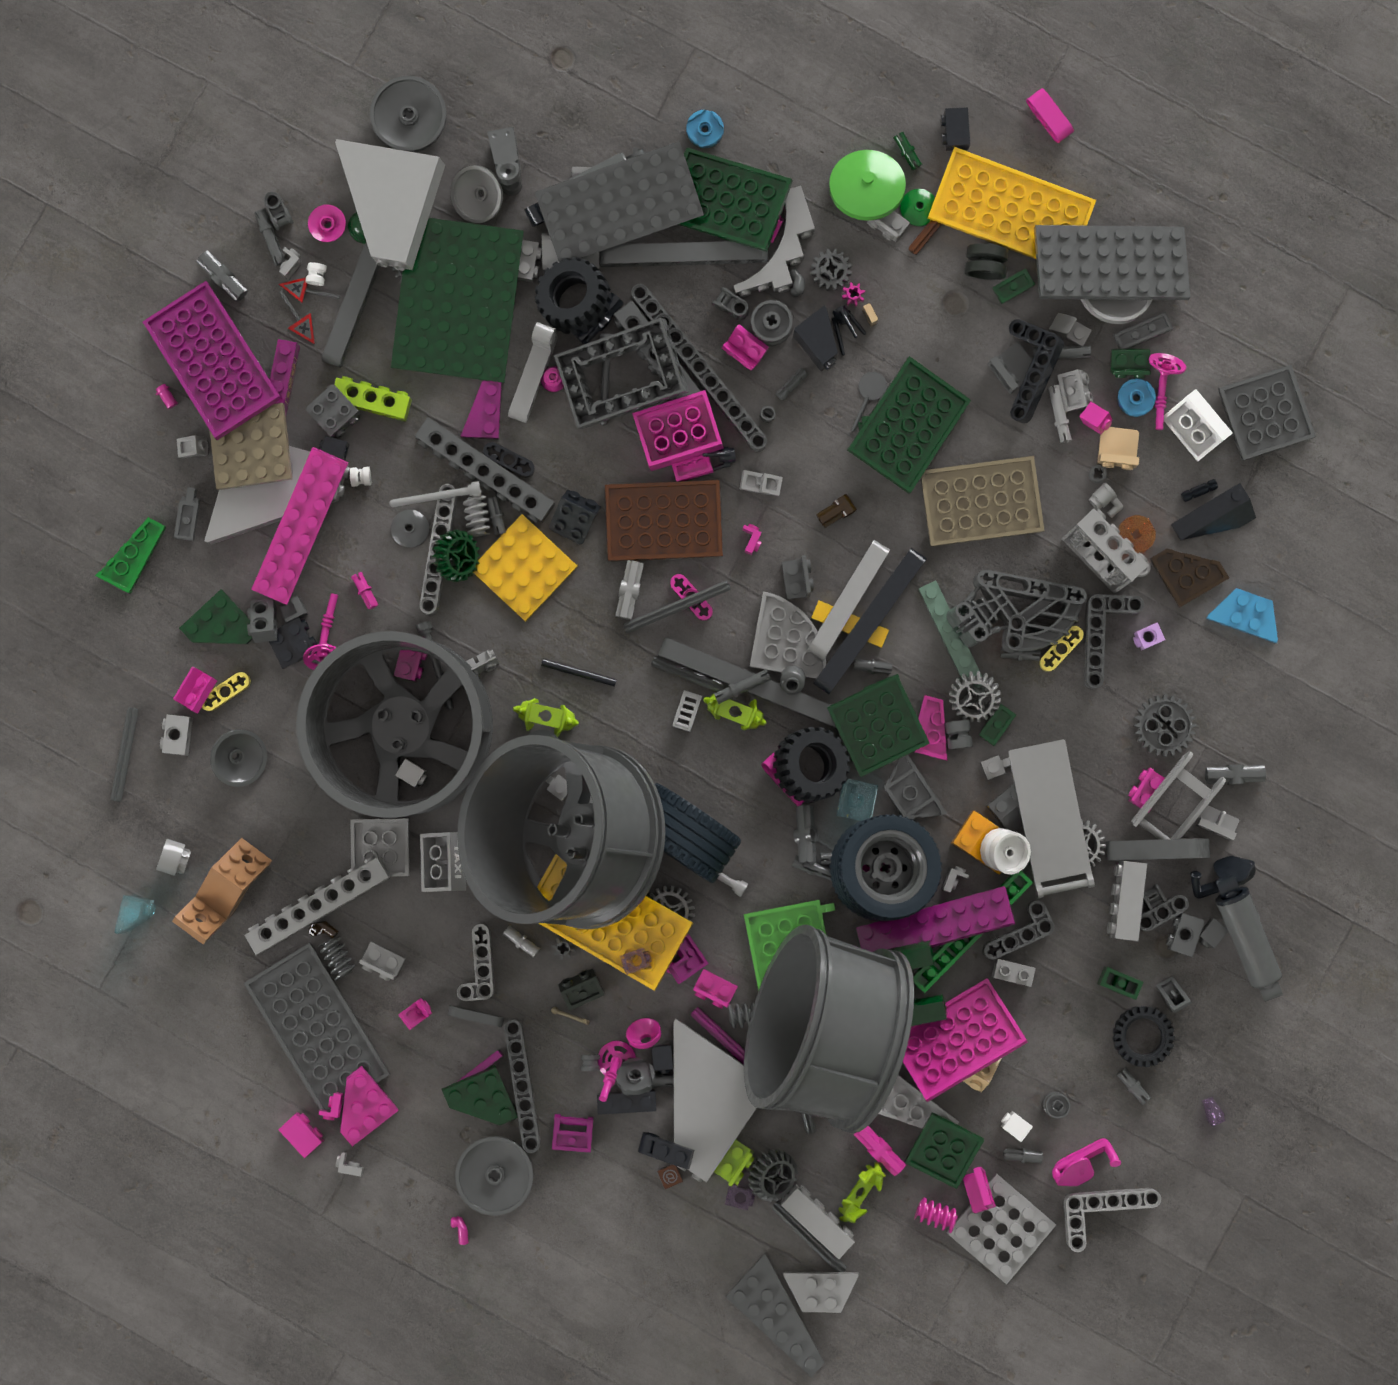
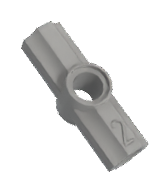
[615,560,644,620]

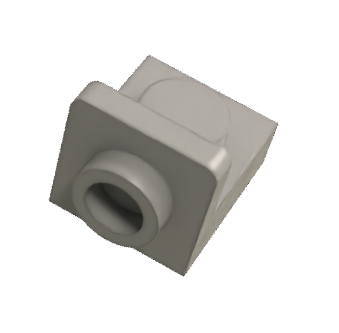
[279,247,302,280]
[177,435,208,458]
[941,866,969,893]
[336,1152,364,1177]

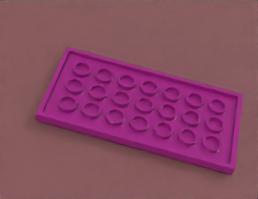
[142,281,282,440]

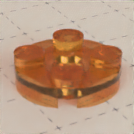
[1118,515,1156,553]

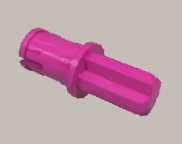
[351,572,378,610]

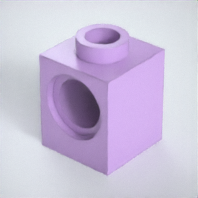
[1133,622,1165,651]

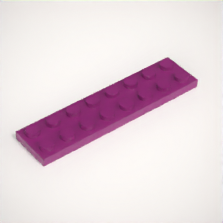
[856,886,1015,952]

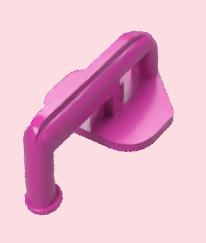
[1052,1138,1121,1186]

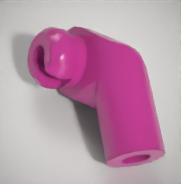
[451,1216,469,1245]

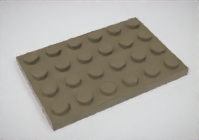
[921,456,1045,547]

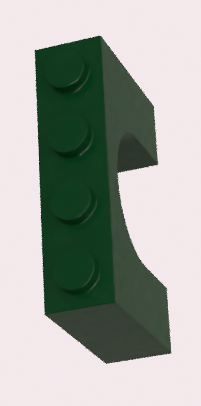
[888,940,947,1026]

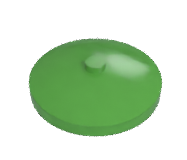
[829,150,906,221]

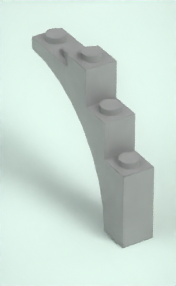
[733,186,815,297]

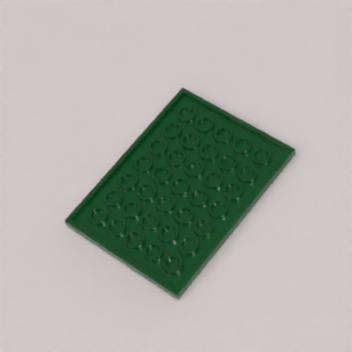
[391,218,524,383]

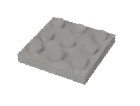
[350,818,410,877]

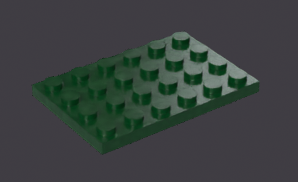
[677,148,793,252]
[847,356,971,494]

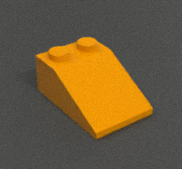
[951,811,1001,875]

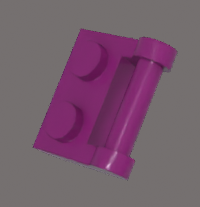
[552,1114,594,1153]

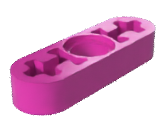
[670,574,713,621]

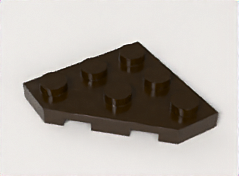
[1150,548,1229,608]

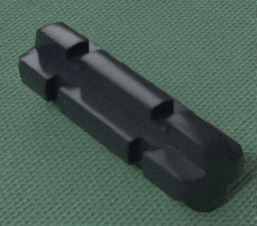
[1181,479,1218,502]

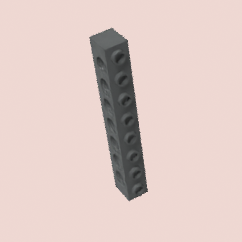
[415,417,555,523]

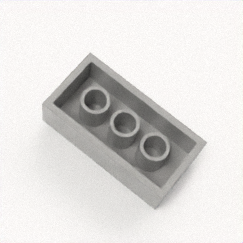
[1107,861,1147,941]
[780,1184,855,1259]

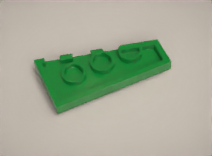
[95,517,166,594]

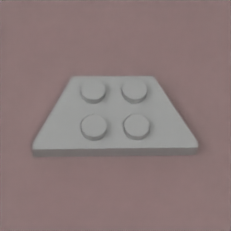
[784,1271,859,1313]

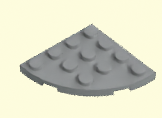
[750,591,826,679]

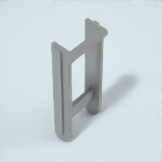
[1131,751,1226,840]

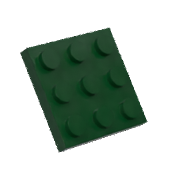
[905,1112,984,1189]

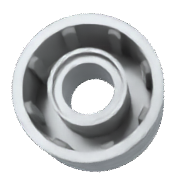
[156,839,191,876]

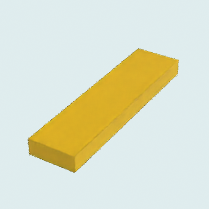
[811,601,889,648]

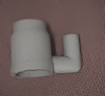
[1088,482,1123,518]

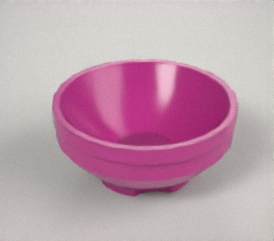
[626,1018,661,1049]

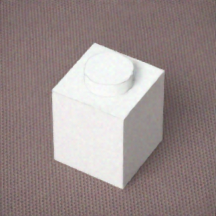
[395,759,427,787]
[1001,1111,1033,1142]

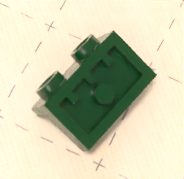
[1110,349,1151,378]

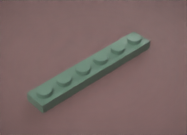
[918,580,982,692]

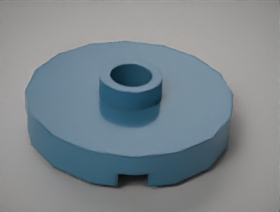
[686,110,724,148]
[1117,378,1156,417]

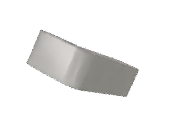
[457,924,495,1001]

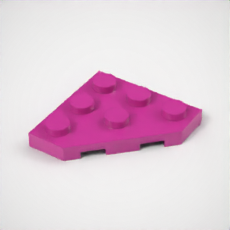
[340,1066,398,1147]

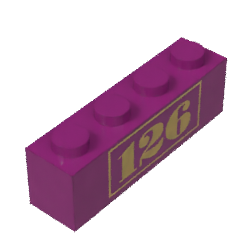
[270,339,300,416]

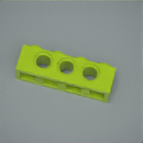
[334,376,412,422]

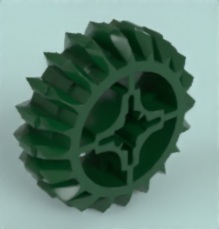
[432,530,481,582]

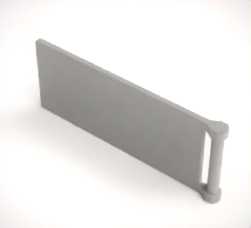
[1008,739,1095,898]

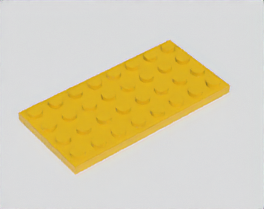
[928,147,1096,259]
[537,854,693,991]

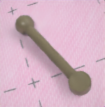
[551,1007,590,1025]

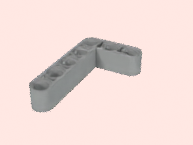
[508,322,558,423]
[1063,1188,1161,1252]

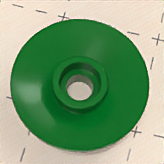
[900,189,935,226]

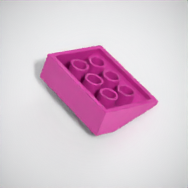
[632,390,724,471]

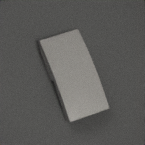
[739,470,783,496]

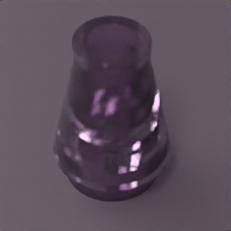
[1202,1096,1226,1127]

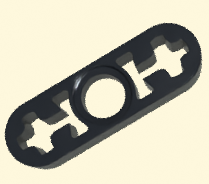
[483,442,535,478]

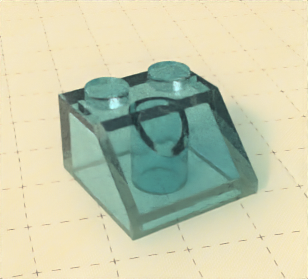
[114,895,155,934]

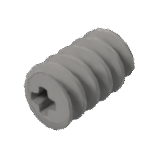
[463,496,490,537]

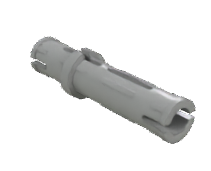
[1048,385,1072,443]

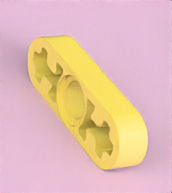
[1039,626,1084,672]
[202,672,251,711]

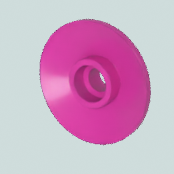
[308,205,346,242]

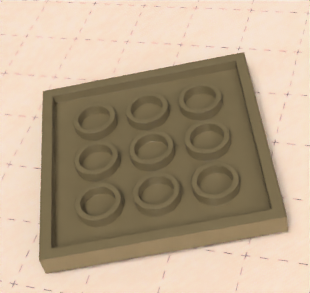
[210,403,293,490]

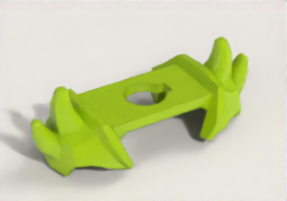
[703,694,767,731]
[513,698,579,737]
[838,1162,886,1223]

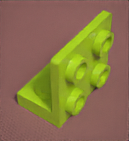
[714,1139,755,1187]

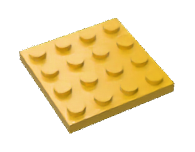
[473,514,578,622]

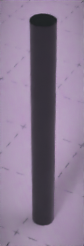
[541,659,617,687]

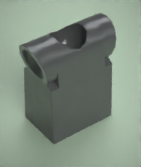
[487,127,522,196]

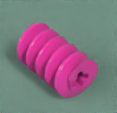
[914,1197,957,1233]

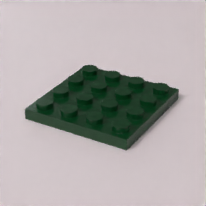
[827,674,930,777]

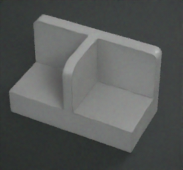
[1195,806,1239,841]

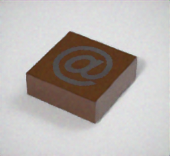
[657,1165,683,1189]

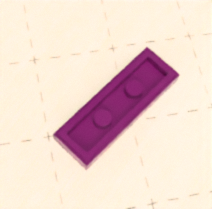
[457,1050,503,1082]

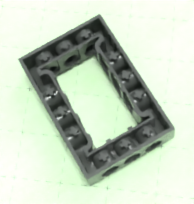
[554,318,689,429]

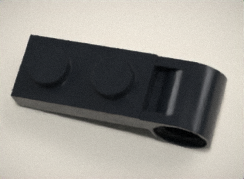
[638,1132,695,1169]

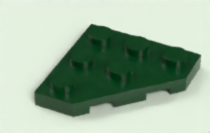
[179,589,253,644]
[441,1065,518,1125]

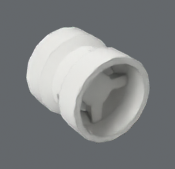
[305,263,327,286]
[350,466,372,487]

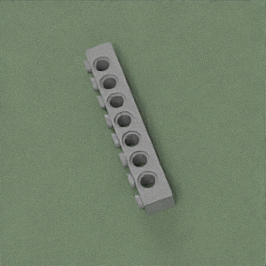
[245,856,392,955]

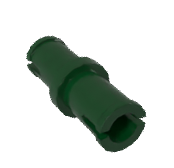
[893,132,923,171]

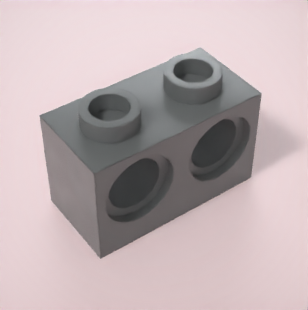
[247,598,277,643]

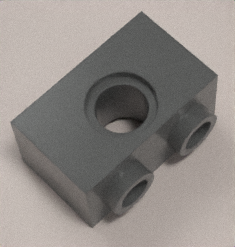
[1166,913,1204,957]

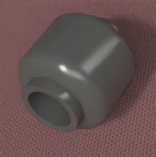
[780,666,806,694]

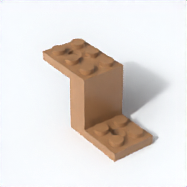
[172,838,272,945]

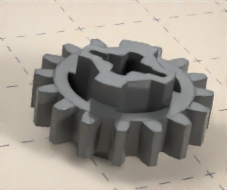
[811,249,852,291]

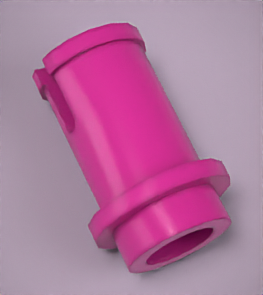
[156,384,178,409]

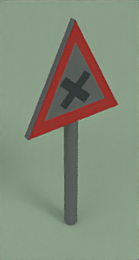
[278,278,341,303]
[279,290,315,344]

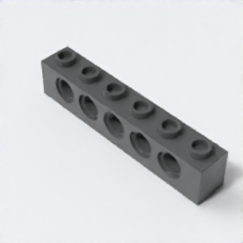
[613,301,700,400]

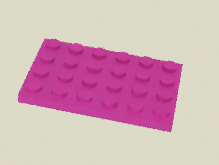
[903,978,1028,1102]

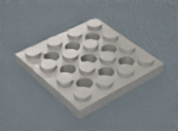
[946,1173,1056,1285]

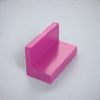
[963,1167,996,1214]

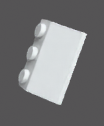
[1164,389,1232,462]

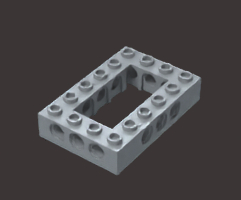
[1062,508,1149,594]

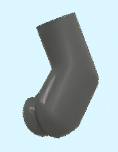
[789,268,805,297]

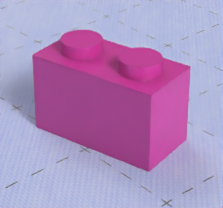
[278,1112,324,1158]

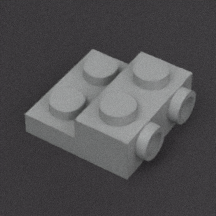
[518,240,542,283]

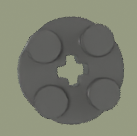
[616,1058,655,1095]

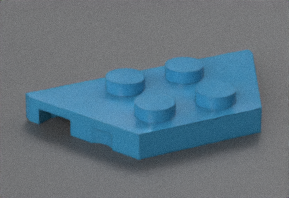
[1206,588,1278,643]

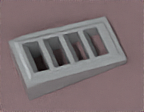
[672,690,702,732]

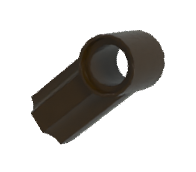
[816,494,857,528]

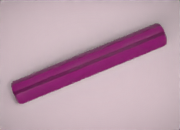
[691,1007,745,1064]

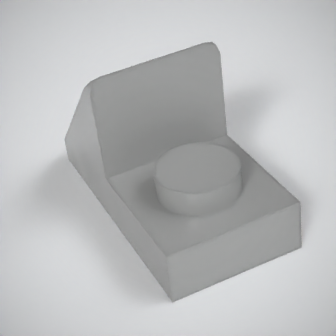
[1049,313,1092,347]

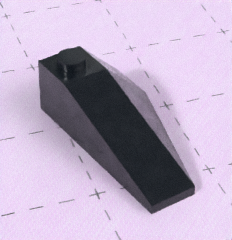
[1171,483,1256,541]

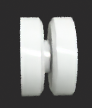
[980,828,1031,875]

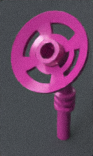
[1149,353,1186,430]
[303,593,338,670]
[598,1041,636,1102]

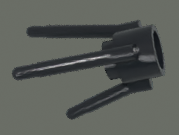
[831,305,866,356]
[696,446,736,478]

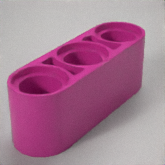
[1026,88,1074,143]

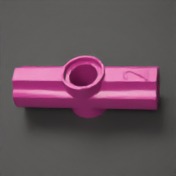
[853,1126,906,1176]

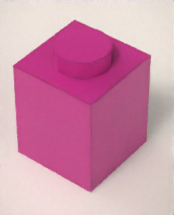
[1080,402,1112,435]

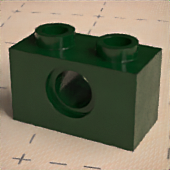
[1097,966,1143,1000]

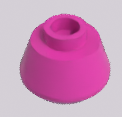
[541,366,564,392]

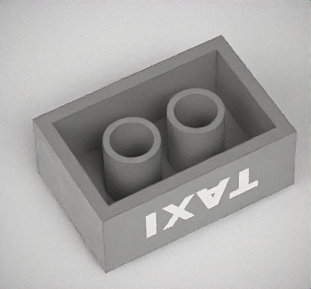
[420,832,466,892]

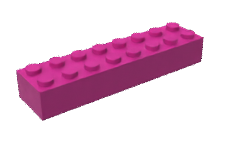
[251,447,349,605]

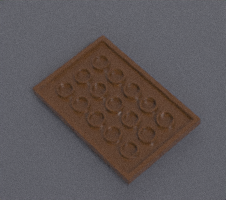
[605,480,723,561]

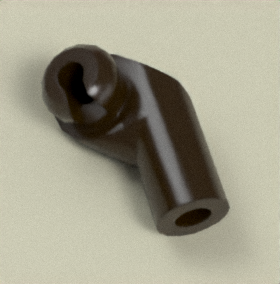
[309,921,339,938]

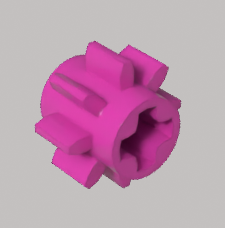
[842,282,865,307]

